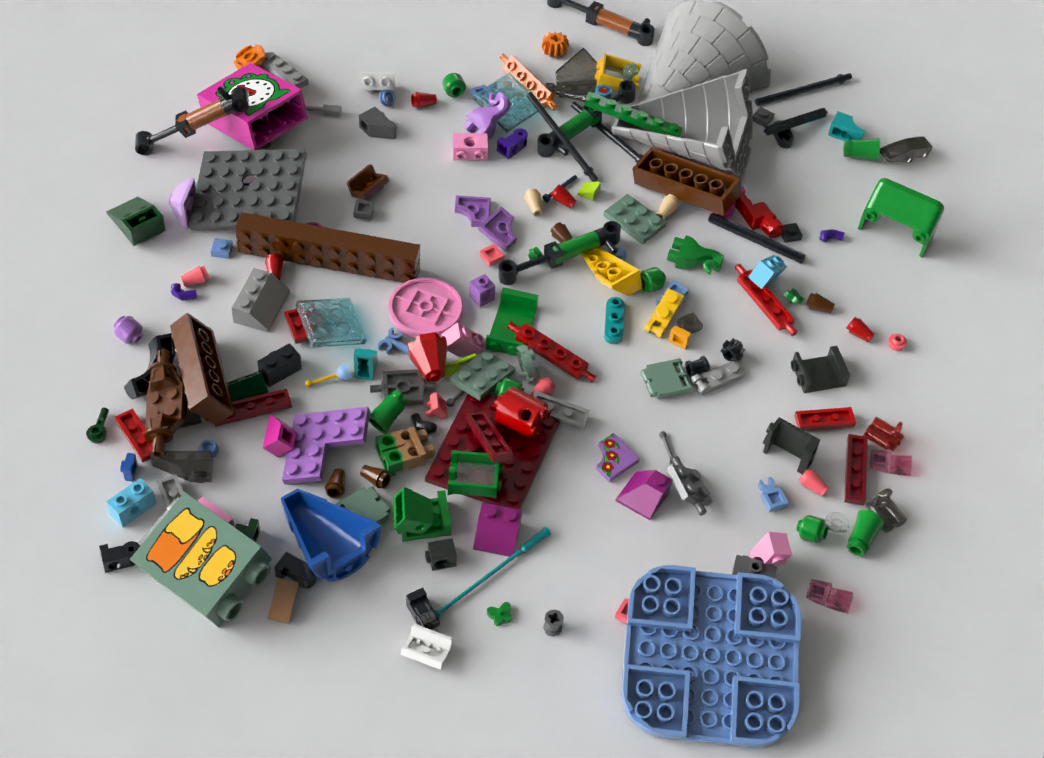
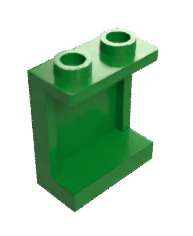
[393,490,451,542]

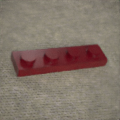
[215,388,292,427]
[466,411,513,463]
[844,434,868,506]

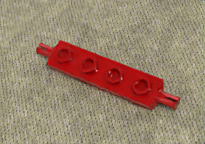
[735,264,798,336]
[507,321,596,383]

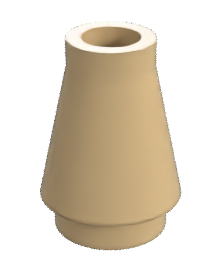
[524,189,543,216]
[656,194,680,220]

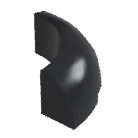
[124,333,176,399]

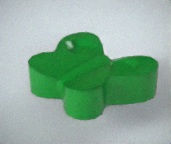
[784,288,804,305]
[487,602,512,626]

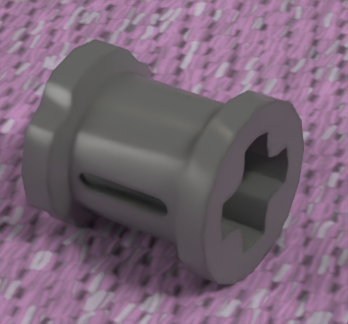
[543,609,564,637]

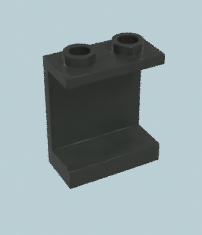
[791,346,850,393]
[763,417,820,475]

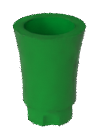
[843,138,880,162]
[369,390,409,434]
[846,510,884,557]

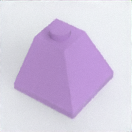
[169,178,197,229]

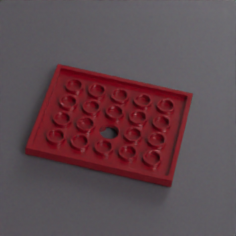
[425,393,560,510]

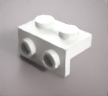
[360,72,395,91]
[400,624,453,670]

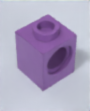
[469,274,495,307]

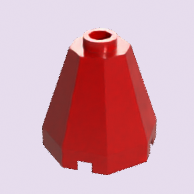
[408,332,447,382]

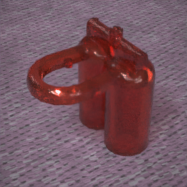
[863,416,904,451]

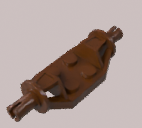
[145,349,186,458]

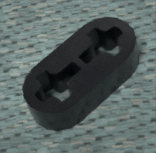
[773,120,794,148]

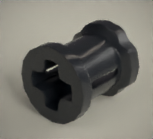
[685,356,710,377]

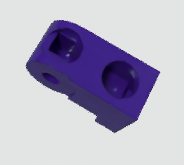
[496,129,528,159]

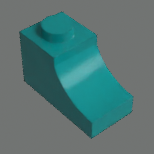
[828,111,865,141]
[353,348,378,381]

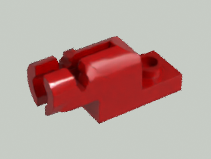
[735,193,784,239]

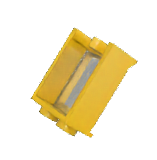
[595,53,642,94]

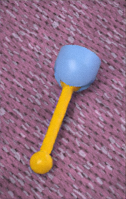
[305,364,352,387]

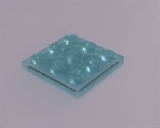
[473,72,543,133]
[296,298,367,348]

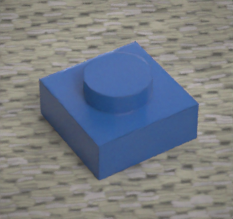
[120,453,138,482]

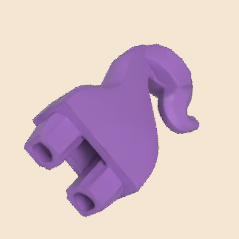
[463,91,512,139]

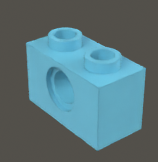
[748,255,788,289]
[106,478,156,528]

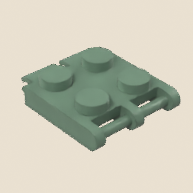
[641,358,694,399]
[336,487,391,524]

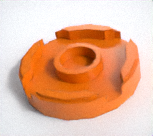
[234,45,266,70]

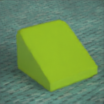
[577,182,601,201]

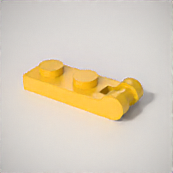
[644,288,684,338]

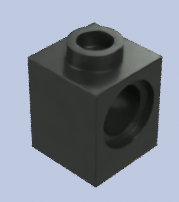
[425,538,457,571]

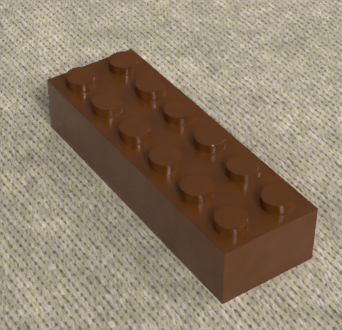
[632,147,742,216]
[170,313,234,426]

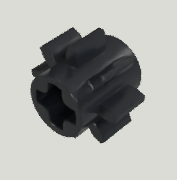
[720,338,745,361]

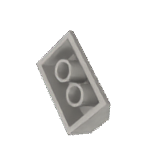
[231,268,290,332]

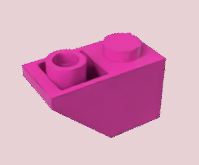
[263,415,296,457]

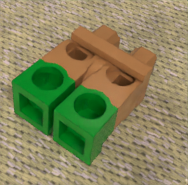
[375,426,435,477]

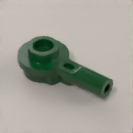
[86,407,109,444]

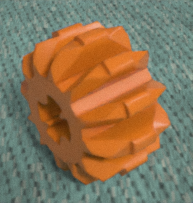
[542,32,569,58]

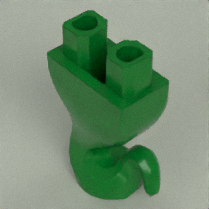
[667,235,724,275]

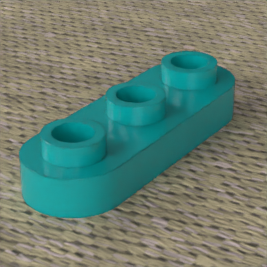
[604,297,625,344]

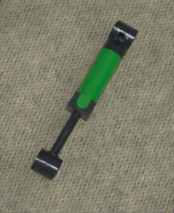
[537,80,636,157]
[498,221,621,285]

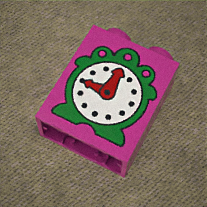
[197,63,308,150]

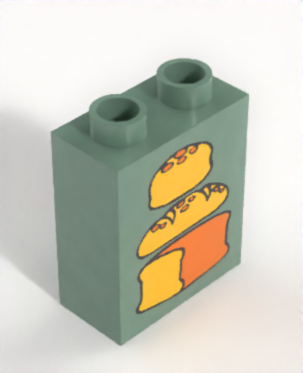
[130,492,272,627]

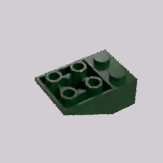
[106,197,166,246]

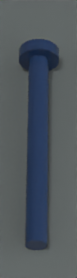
[542,175,577,203]

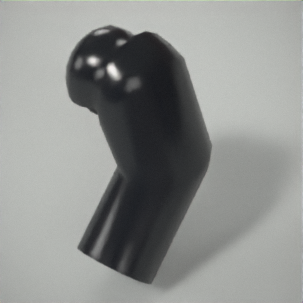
[411,413,437,434]

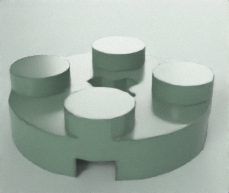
[516,345,540,383]

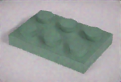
[604,194,667,245]
[450,350,515,401]

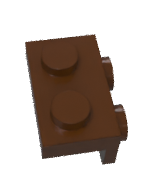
[347,164,389,200]

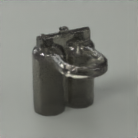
[866,488,907,533]

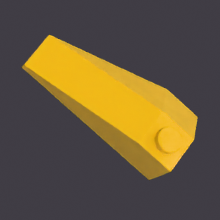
[581,248,642,296]

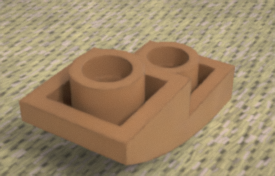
[267,578,299,624]

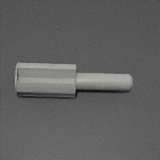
[306,104,341,116]

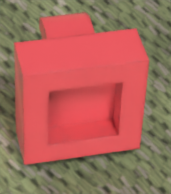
[425,392,448,420]

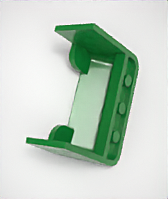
[858,178,944,258]

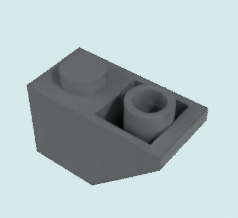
[359,107,397,139]

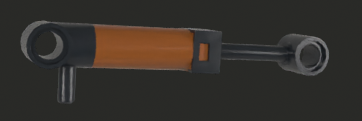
[547,0,655,46]
[135,86,249,155]

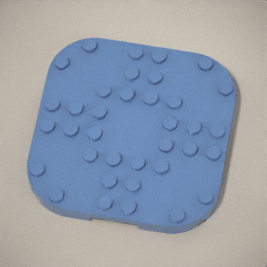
[621,565,801,748]

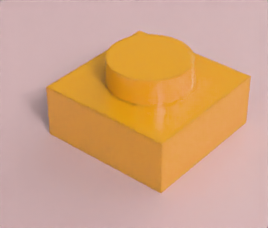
[669,325,691,349]

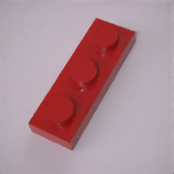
[794,407,856,431]
[115,408,161,463]

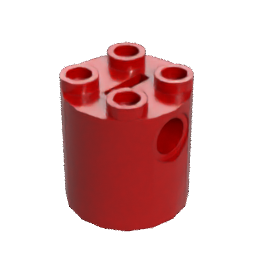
[494,387,552,439]

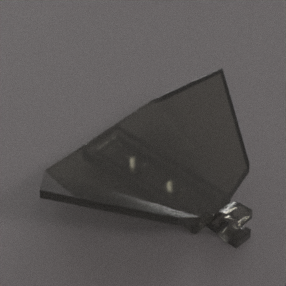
[546,47,611,102]

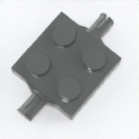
[370,369,436,406]
[667,456,713,516]

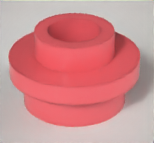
[888,334,907,351]

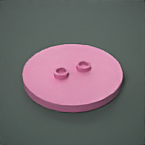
[388,278,463,338]

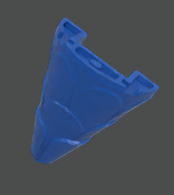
[281,489,381,582]

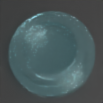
[622,63,638,79]

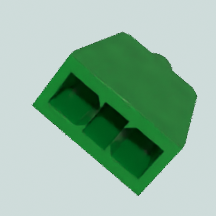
[393,487,441,534]

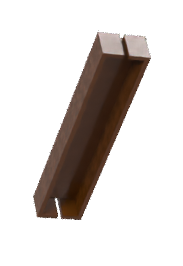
[235,212,420,283]

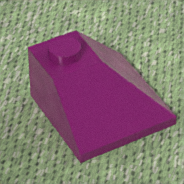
[615,470,672,520]

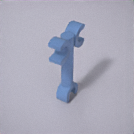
[378,327,409,355]

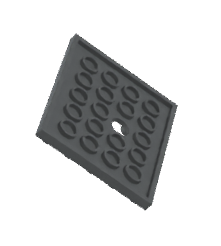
[189,149,307,230]

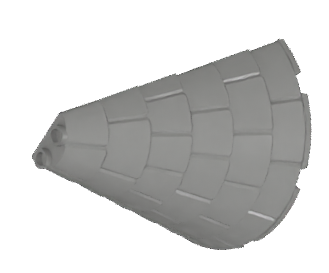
[637,0,771,104]
[612,69,753,177]

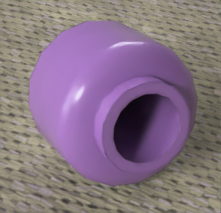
[113,316,143,344]

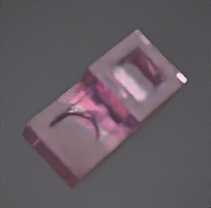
[870,450,912,476]
[806,579,853,613]

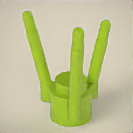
[445,354,479,379]

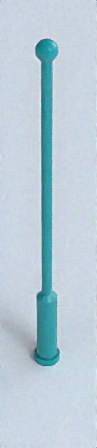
[435,527,551,618]

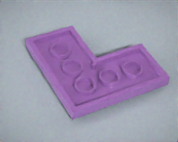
[282,407,370,485]

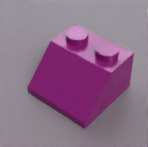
[473,502,522,557]

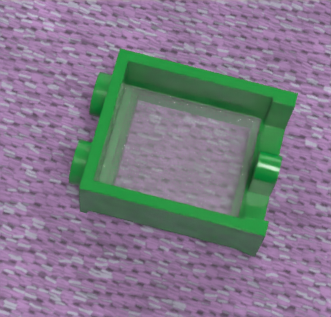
[448,450,503,499]

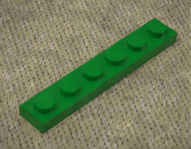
[584,92,683,137]

